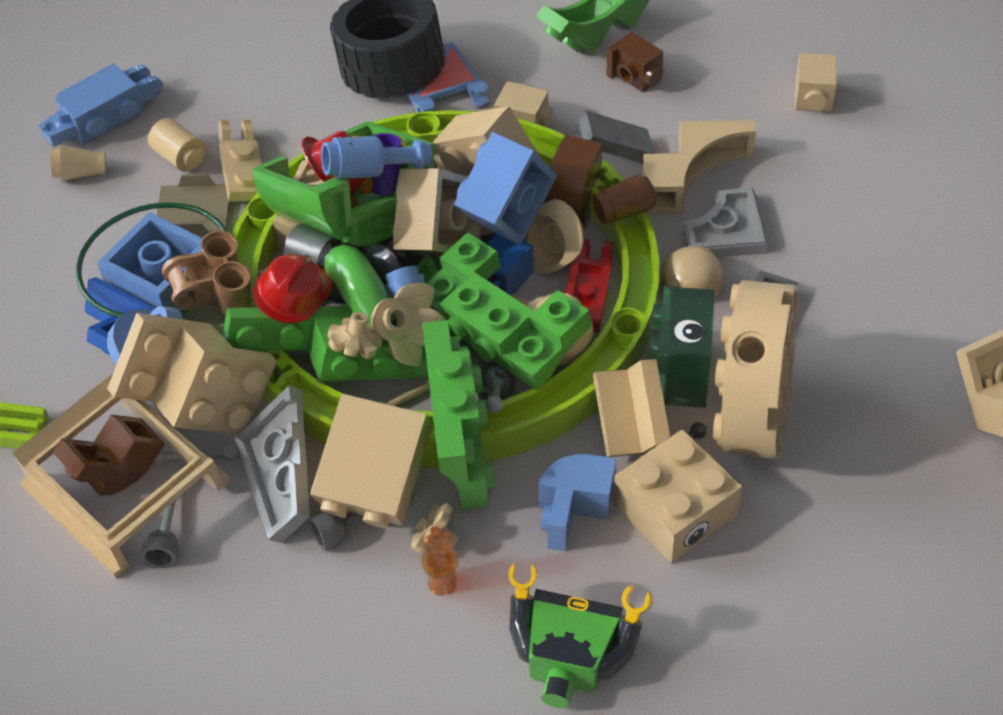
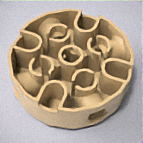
[713,280,798,459]

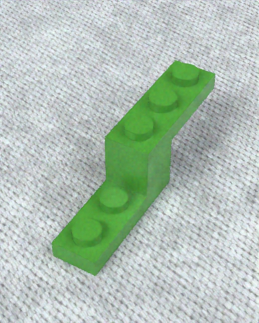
[222,306,428,382]

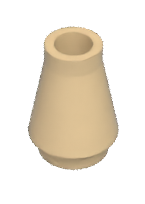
[50,144,106,181]

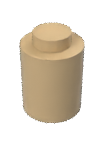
[148,118,205,172]

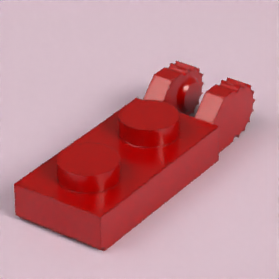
[565,238,614,333]

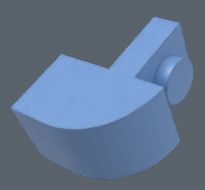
[538,454,616,551]

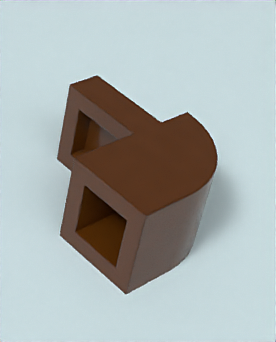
[543,134,602,229]
[53,414,165,496]

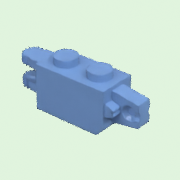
[39,63,163,147]

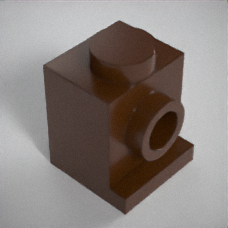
[606,31,664,92]

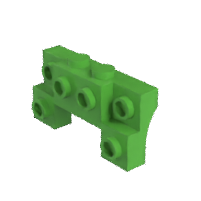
[426,233,592,391]
[422,320,495,510]

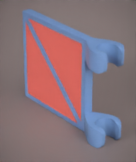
[406,42,489,113]

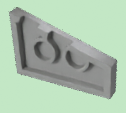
[235,385,310,543]

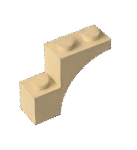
[642,120,756,213]

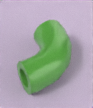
[324,245,396,325]

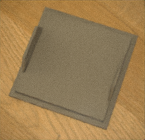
[157,174,234,238]

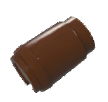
[592,175,656,224]

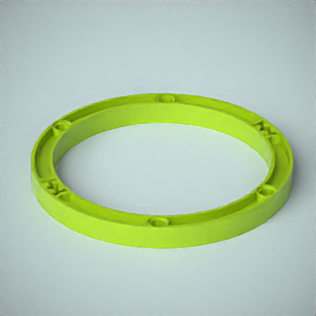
[224,110,660,468]

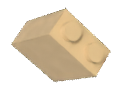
[310,394,432,529]

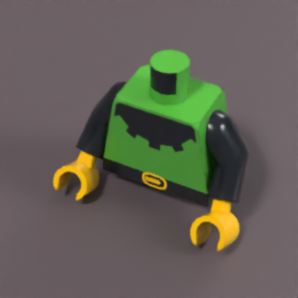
[508,563,654,708]

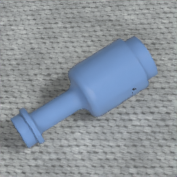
[321,136,432,179]

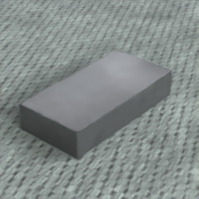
[578,110,655,163]

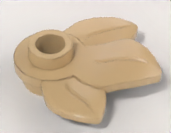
[370,283,445,366]

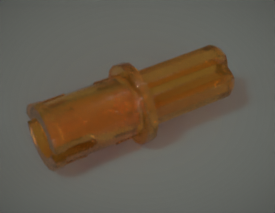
[422,527,458,596]

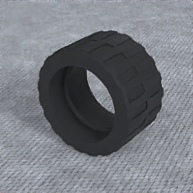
[330,0,445,99]

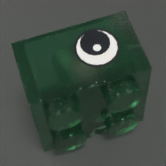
[650,286,714,408]

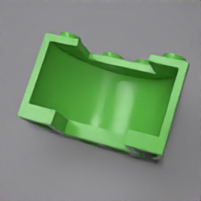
[252,121,435,246]

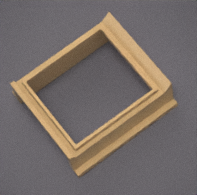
[12,373,231,578]

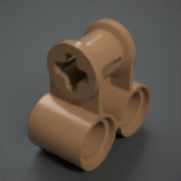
[162,230,251,315]

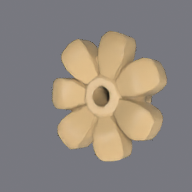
[327,312,382,359]
[411,503,458,553]

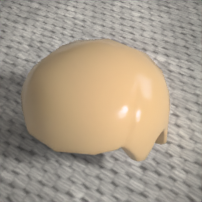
[661,246,725,304]

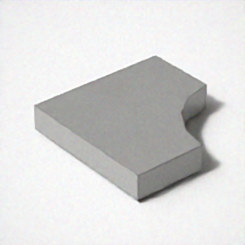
[683,187,768,257]

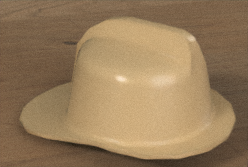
[524,199,584,274]

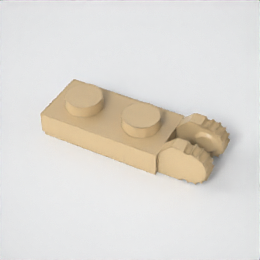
[218,119,262,202]

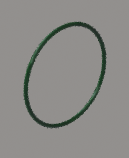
[76,202,228,318]

